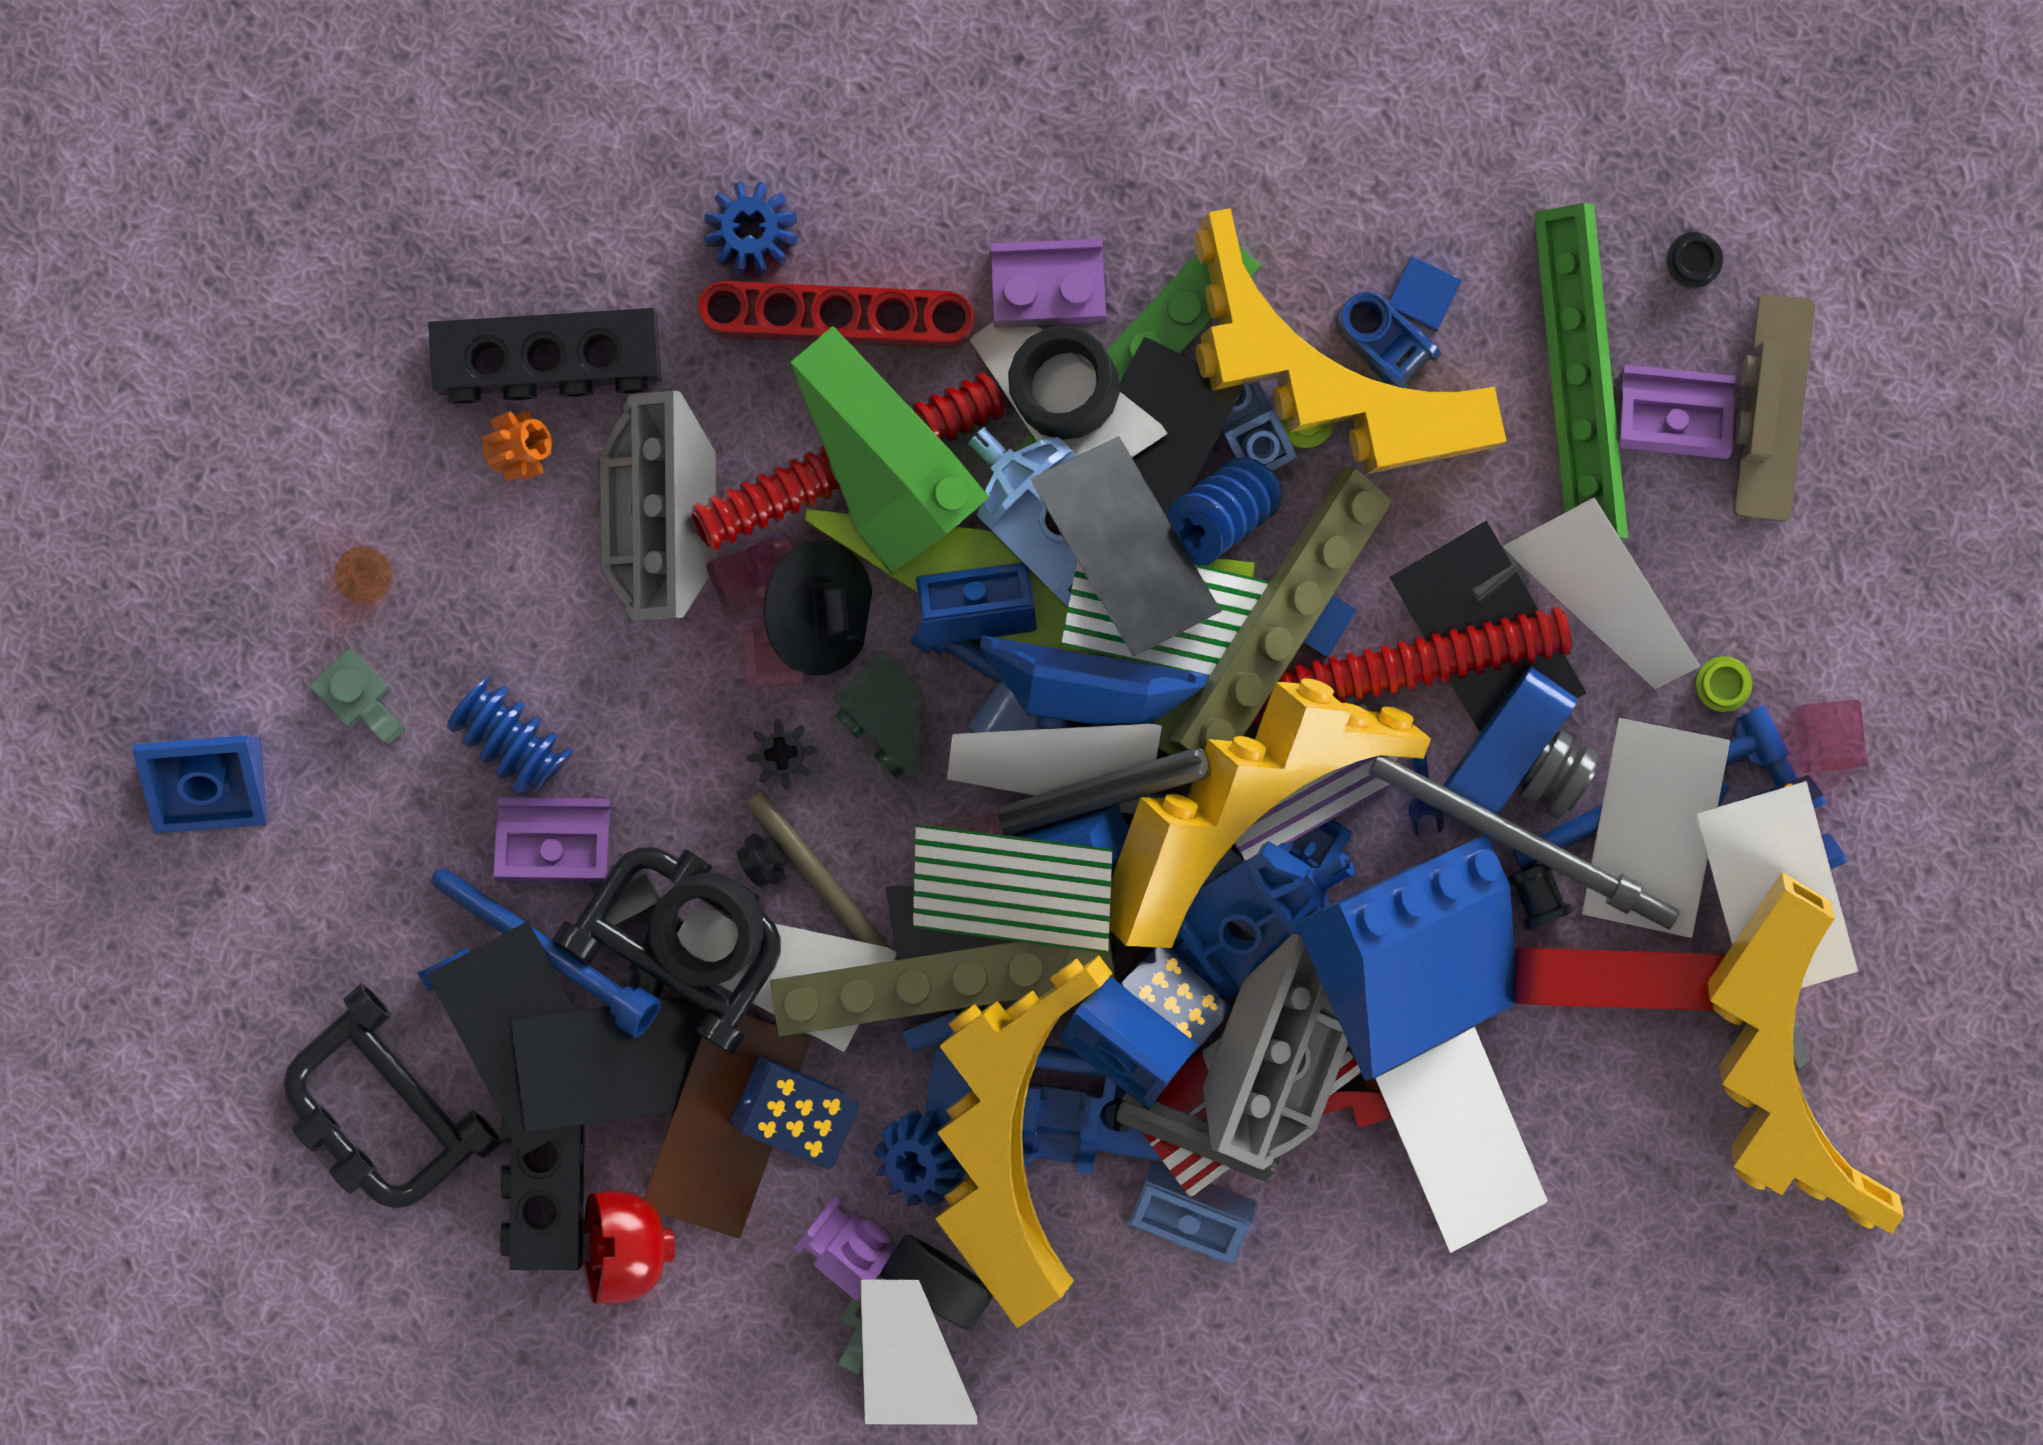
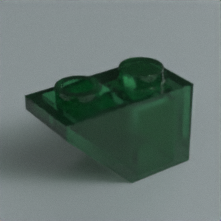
[834,651,923,780]

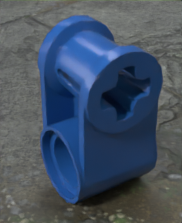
[1336,291,1441,389]

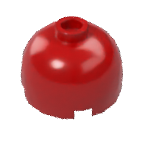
[584,1190,675,1305]

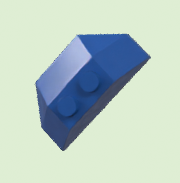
[980,635,1208,729]

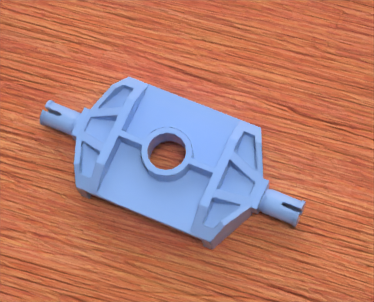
[968,428,1077,609]

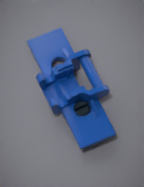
[925,1045,1161,1175]

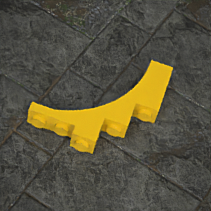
[1194,208,1506,474]
[1109,678,1431,948]
[1708,872,1904,1234]
[935,955,1113,1328]

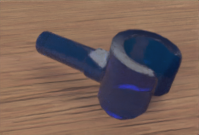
[1408,754,1445,835]

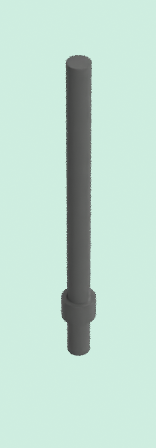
[1369,755,1680,930]

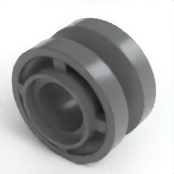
[1519,729,1600,820]

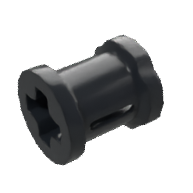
[1507,863,1574,930]

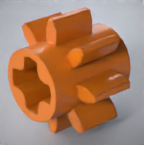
[482,410,552,482]

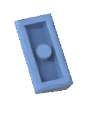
[1128,1161,1256,1265]

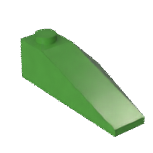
[789,326,990,574]

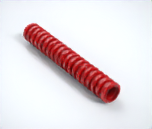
[691,372,1004,552]
[1252,606,1572,725]

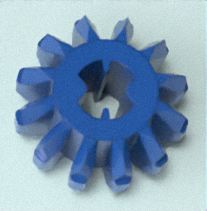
[704,182,798,277]
[873,1109,967,1207]

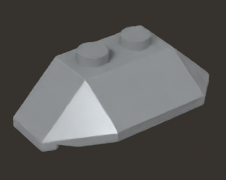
[600,390,717,621]
[1203,934,1348,1170]

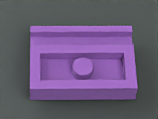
[991,239,1106,328]
[1618,365,1736,459]
[493,797,612,883]
[793,1196,897,1301]

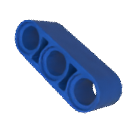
[1443,666,1578,814]

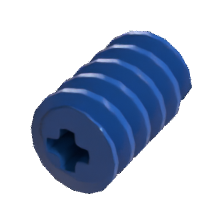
[1166,457,1282,566]
[447,674,574,795]

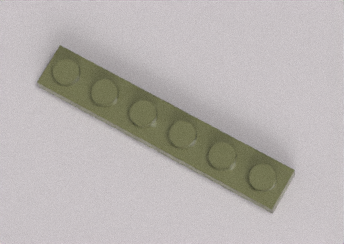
[1168,467,1392,752]
[770,938,1116,1037]

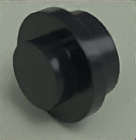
[1666,232,1723,288]
[737,833,787,888]

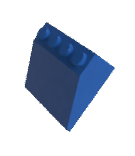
[1295,834,1516,1081]

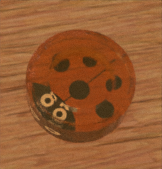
[335,547,393,604]

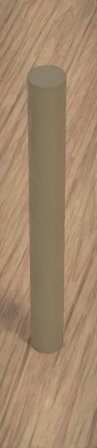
[745,790,897,960]

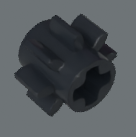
[747,719,818,789]

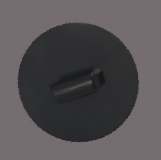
[763,540,873,676]

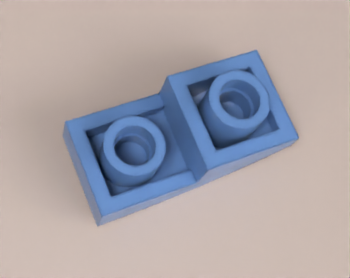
[1220,382,1298,471]

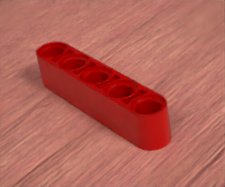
[698,281,974,348]
[1515,947,1726,1011]

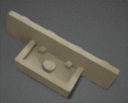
[1733,294,1815,522]

